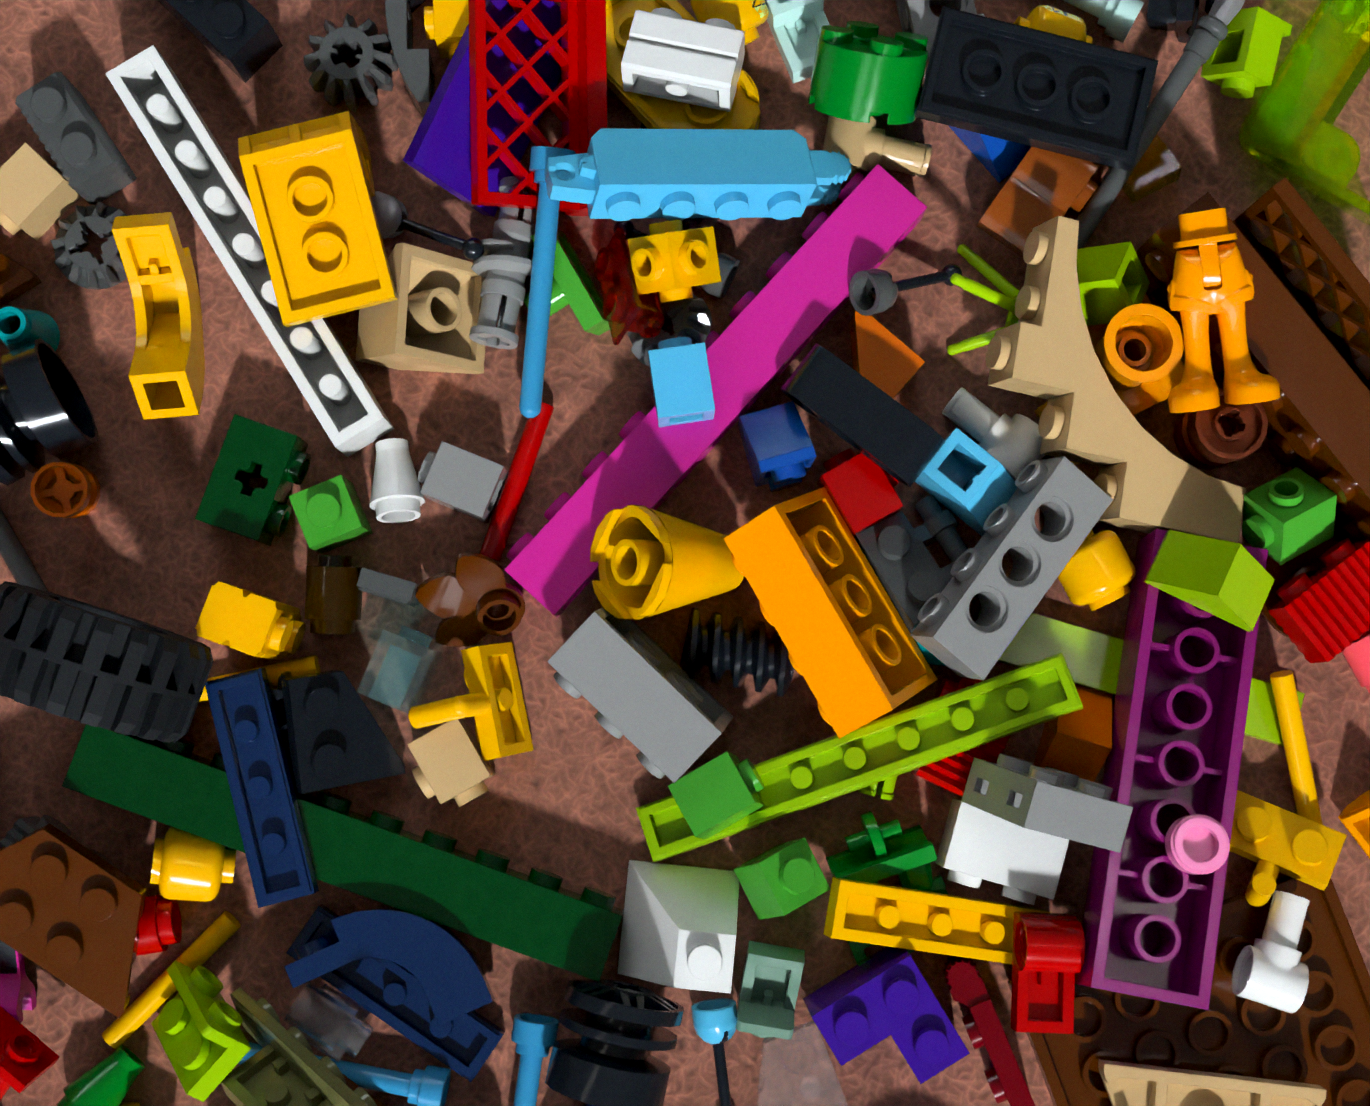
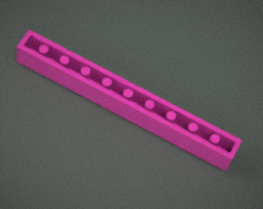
[505,164,927,618]

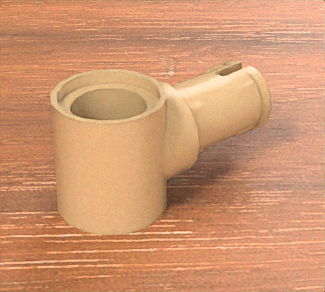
[823,115,932,179]

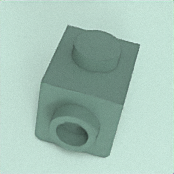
[736,941,805,1040]

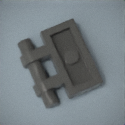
[854,495,977,633]

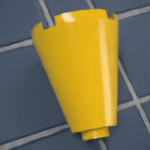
[590,505,744,620]

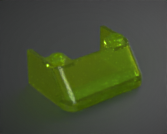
[1239,0,1370,226]

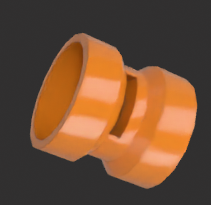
[30,462,101,518]

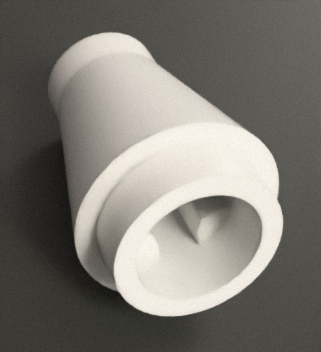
[369,438,425,523]

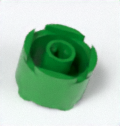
[808,21,928,125]

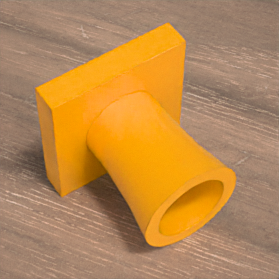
[1087,294,1184,416]

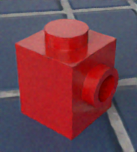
[817,448,904,536]

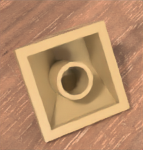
[356,242,485,374]

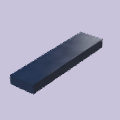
[205,668,319,908]
[286,904,505,1082]

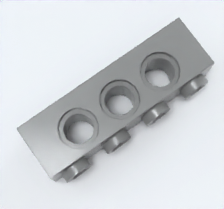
[910,456,1113,680]

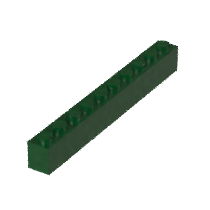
[62,724,624,982]

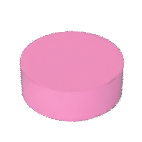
[1165,814,1230,875]

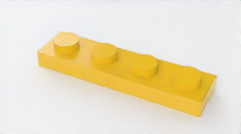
[823,877,1050,964]

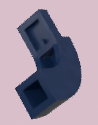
[284,909,495,1026]

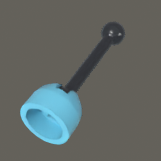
[691,998,737,1106]

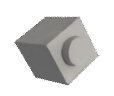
[418,441,508,523]

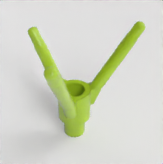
[947,244,1020,355]

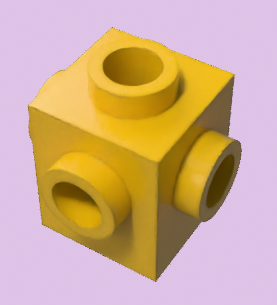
[628,219,722,303]

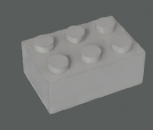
[547,607,734,783]

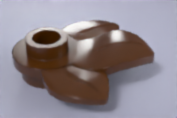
[415,552,525,647]

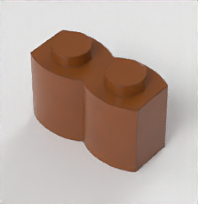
[977,147,1098,258]

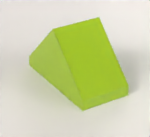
[1144,530,1275,632]

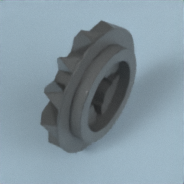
[50,201,127,290]
[628,294,712,366]

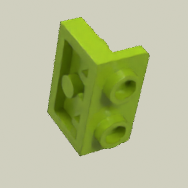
[151,960,251,1102]

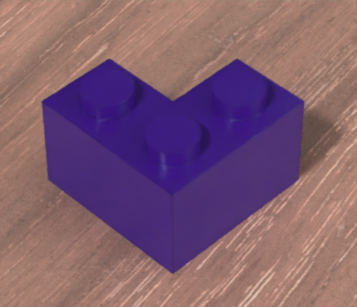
[803,946,970,1084]

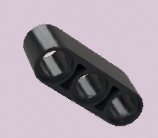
[781,344,945,487]

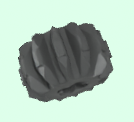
[304,13,398,113]

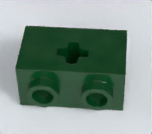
[195,414,311,546]

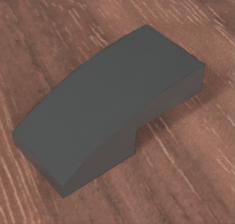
[385,0,435,118]

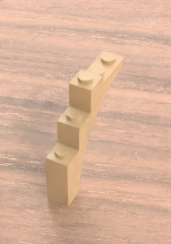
[986,216,1246,543]

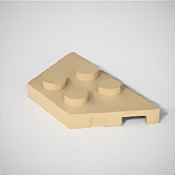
[1098,1059,1327,1106]

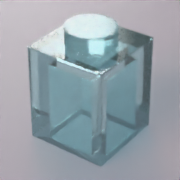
[357,625,442,714]

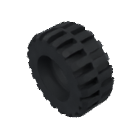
[0,581,213,743]

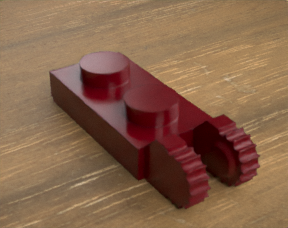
[943,956,1035,1106]

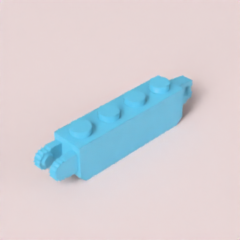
[544,128,852,221]

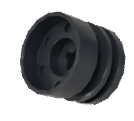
[0,338,98,486]
[545,979,684,1106]

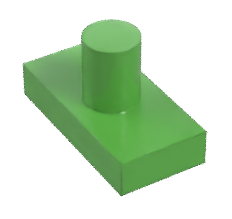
[524,230,617,336]

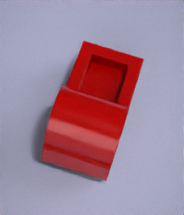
[1011,912,1085,1034]

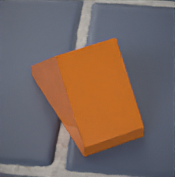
[849,311,925,399]
[1034,683,1113,782]

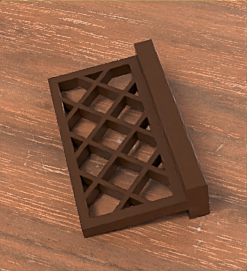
[1232,177,1370,391]

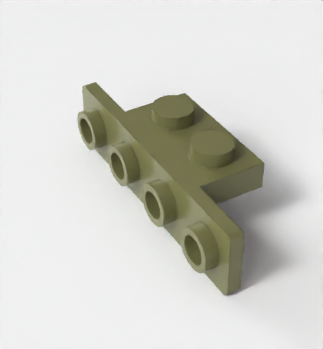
[221,987,377,1106]

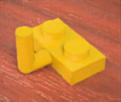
[408,642,534,761]
[1229,790,1347,907]

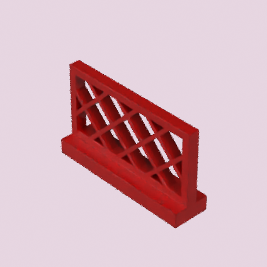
[469,0,607,216]

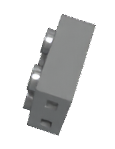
[961,753,1133,853]

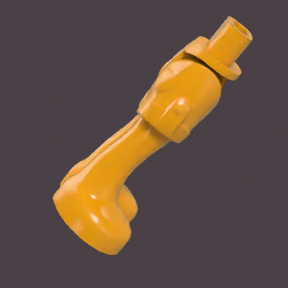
[1167,207,1281,413]

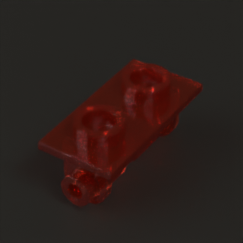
[594,227,664,345]

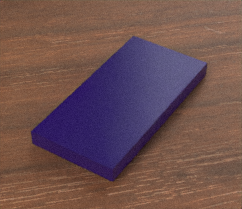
[403,0,561,217]

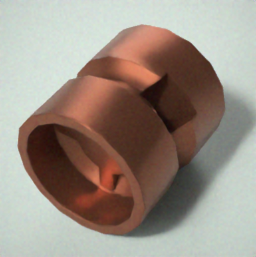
[1173,389,1268,470]

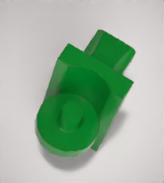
[826,811,938,891]

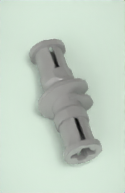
[469,176,537,350]

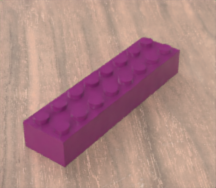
[1075,529,1268,1010]

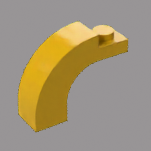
[112,212,205,420]

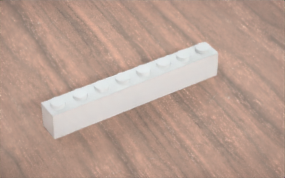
[105,45,394,457]

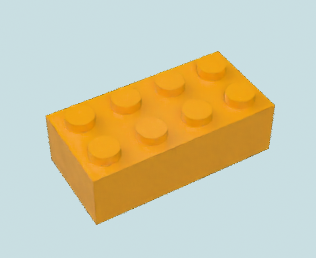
[723,487,938,739]

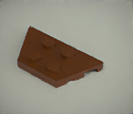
[0,823,147,1018]

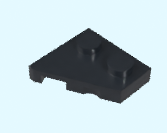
[281,670,406,794]

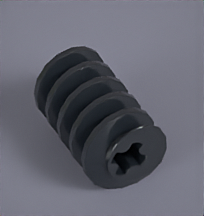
[680,607,794,697]

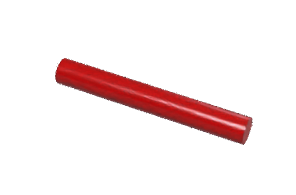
[479,402,554,562]

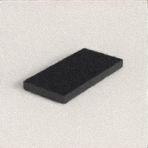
[915,6,1159,171]

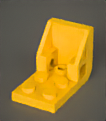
[238,111,398,327]

